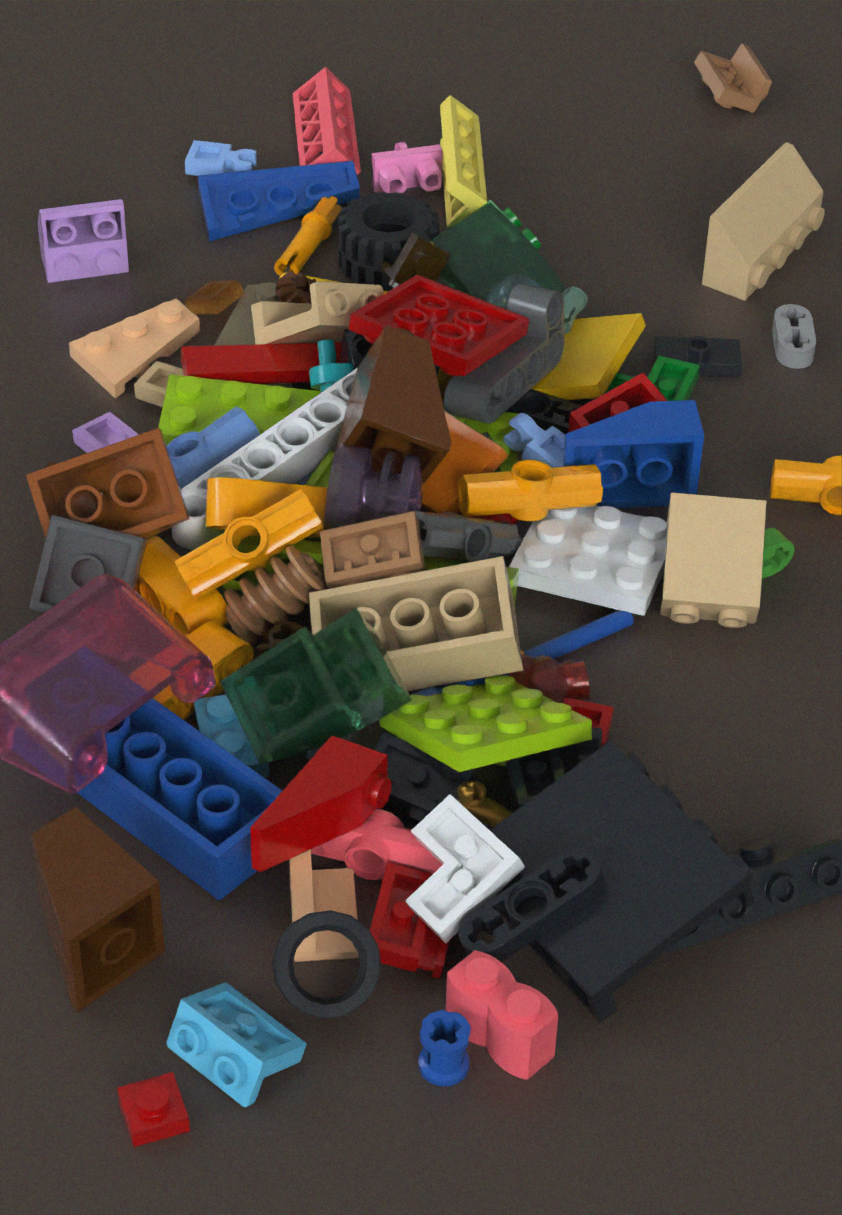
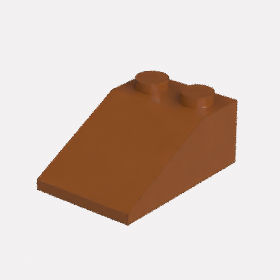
[26,428,190,539]

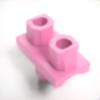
[372,142,443,193]

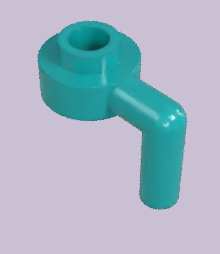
[309,339,354,393]

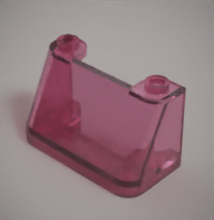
[0,574,216,795]

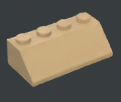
[702,142,825,301]

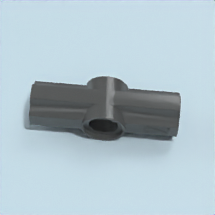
[414,511,523,564]

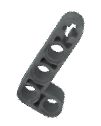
[444,283,564,424]

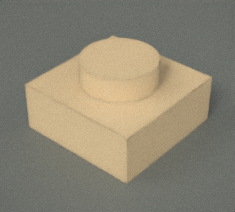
[134,361,184,407]

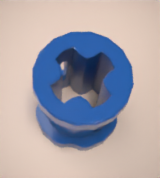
[419,1010,471,1086]

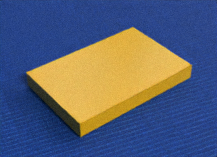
[531,313,646,400]

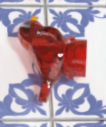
[509,650,590,703]

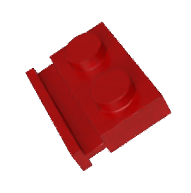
[369,862,450,979]

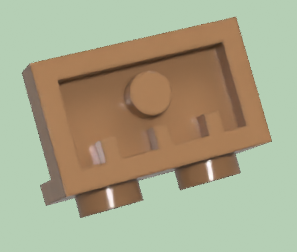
[320,511,428,589]

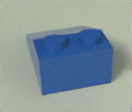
[563,400,704,508]

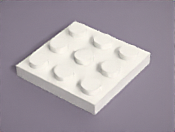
[509,506,668,616]

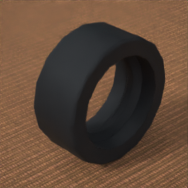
[272,910,381,1019]

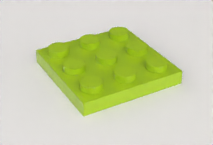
[379,675,592,772]

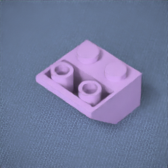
[37,199,129,283]

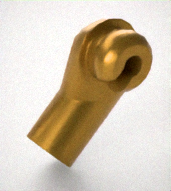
[457,781,513,828]

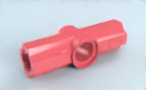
[311,809,443,881]

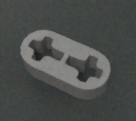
[772,304,816,369]

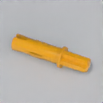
[274,196,342,276]

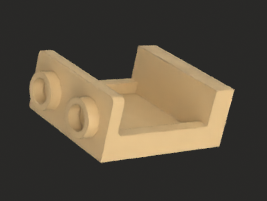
[251,281,383,344]
[660,493,766,628]

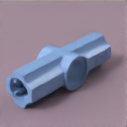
[167,406,260,489]

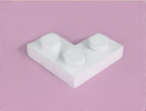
[405,794,525,943]

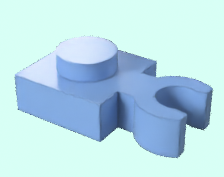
[185,140,257,176]

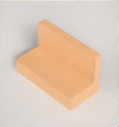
[289,850,359,962]

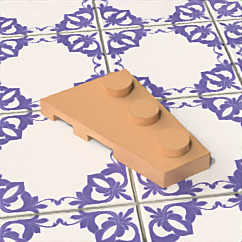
[69,298,200,399]

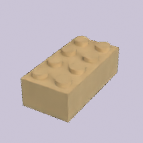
[309,556,523,700]

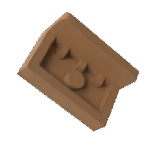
[694,44,772,113]

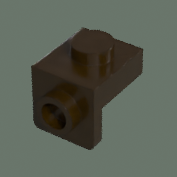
[381,232,452,288]

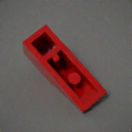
[250,736,392,872]

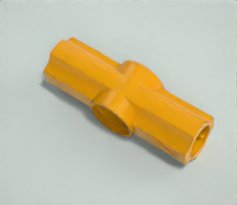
[770,455,842,515]
[457,460,603,521]
[174,489,324,600]

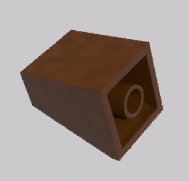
[333,325,451,491]
[31,807,165,1012]

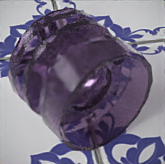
[324,444,423,530]

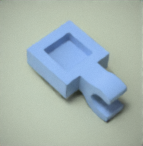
[503,413,565,468]

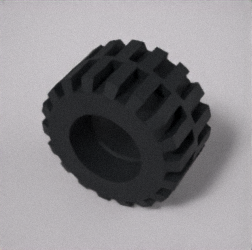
[338,192,440,291]

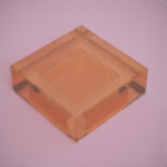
[184,280,244,314]

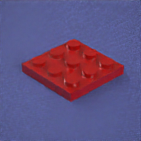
[348,275,530,377]

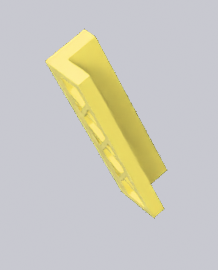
[440,95,487,232]

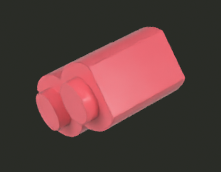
[446,950,558,1080]

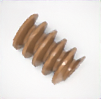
[224,545,329,646]

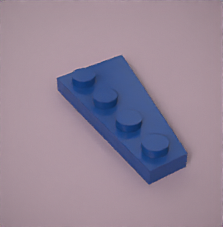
[198,161,360,242]

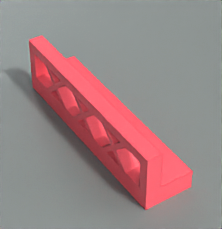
[292,67,361,175]

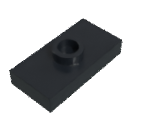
[654,336,742,377]

